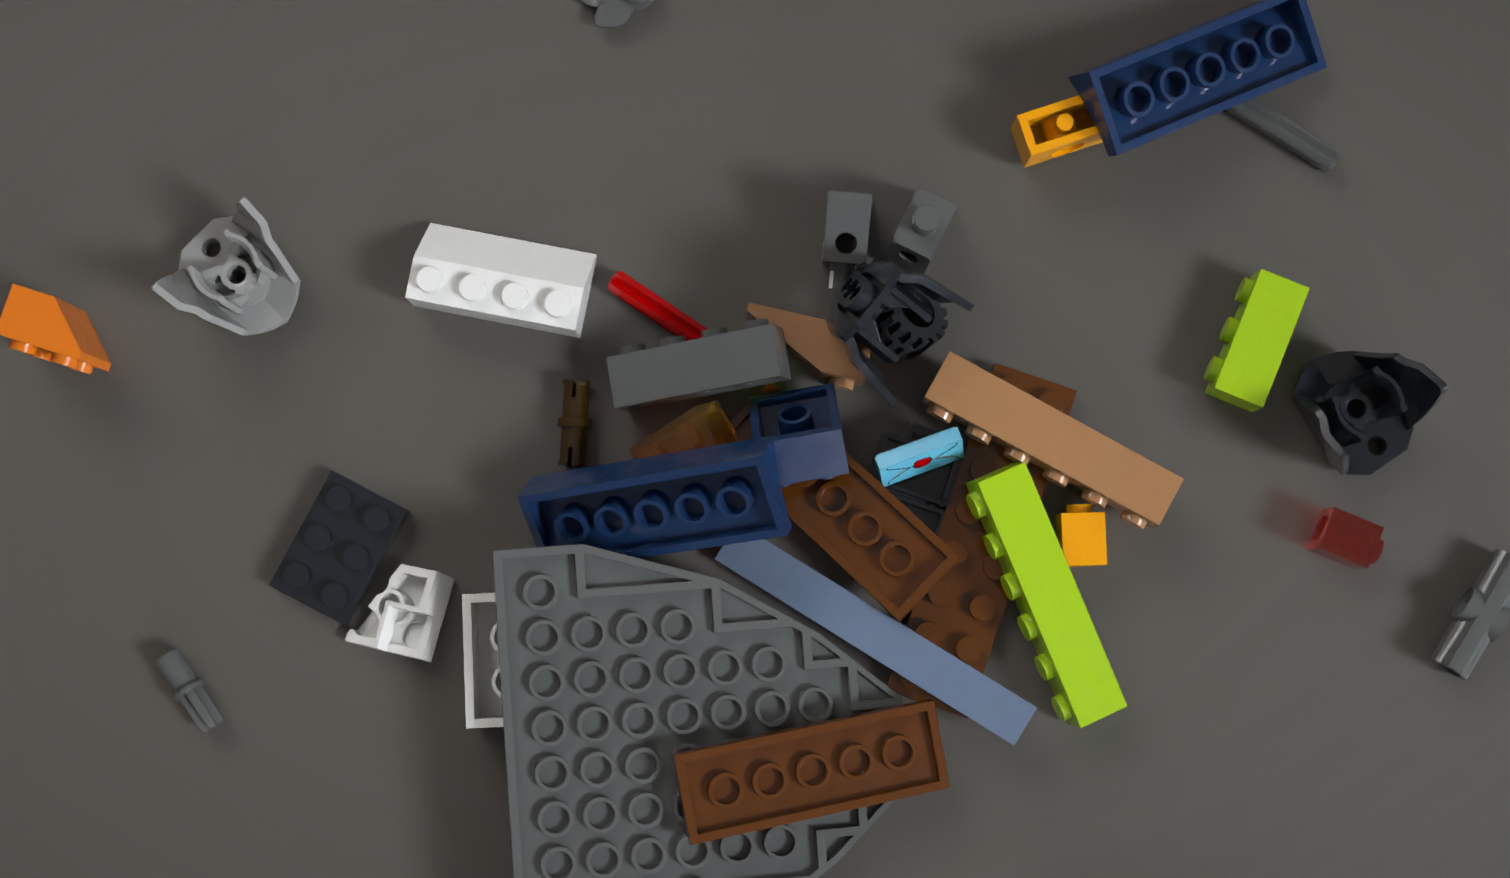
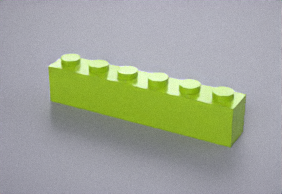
[966,462,1127,728]

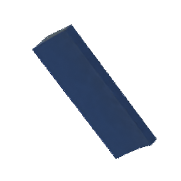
[1068,0,1327,157]
[517,435,792,558]

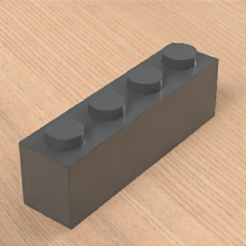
[606,319,791,411]

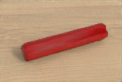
[607,271,707,341]

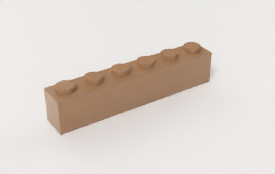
[921,351,1184,530]

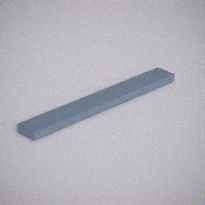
[715,539,1037,746]

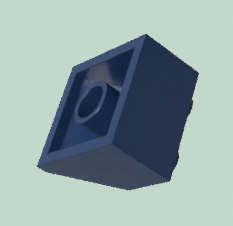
[749,383,849,487]

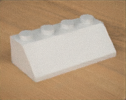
[405,223,597,338]

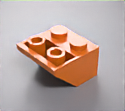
[0,284,111,375]

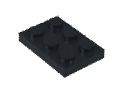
[269,470,410,626]

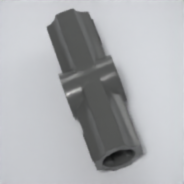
[1429,549,1510,680]

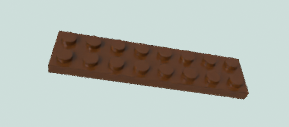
[886,363,1077,719]

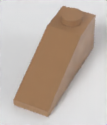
[747,302,871,391]

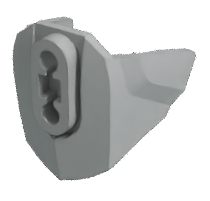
[151,196,301,336]

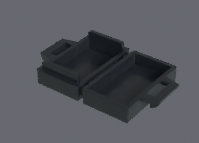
[868,423,963,535]

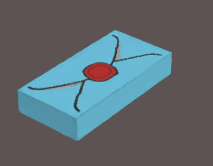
[874,427,964,487]

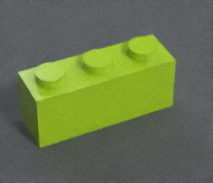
[1204,269,1310,412]

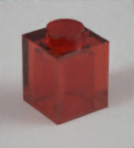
[1307,507,1384,569]

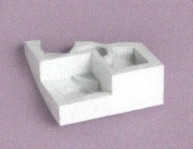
[345,564,454,662]

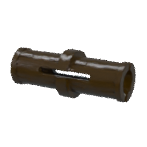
[557,379,591,467]

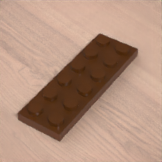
[710,383,960,622]
[672,699,950,845]

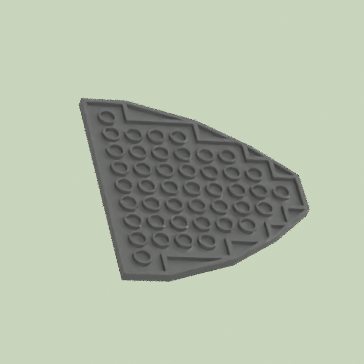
[492,544,902,878]

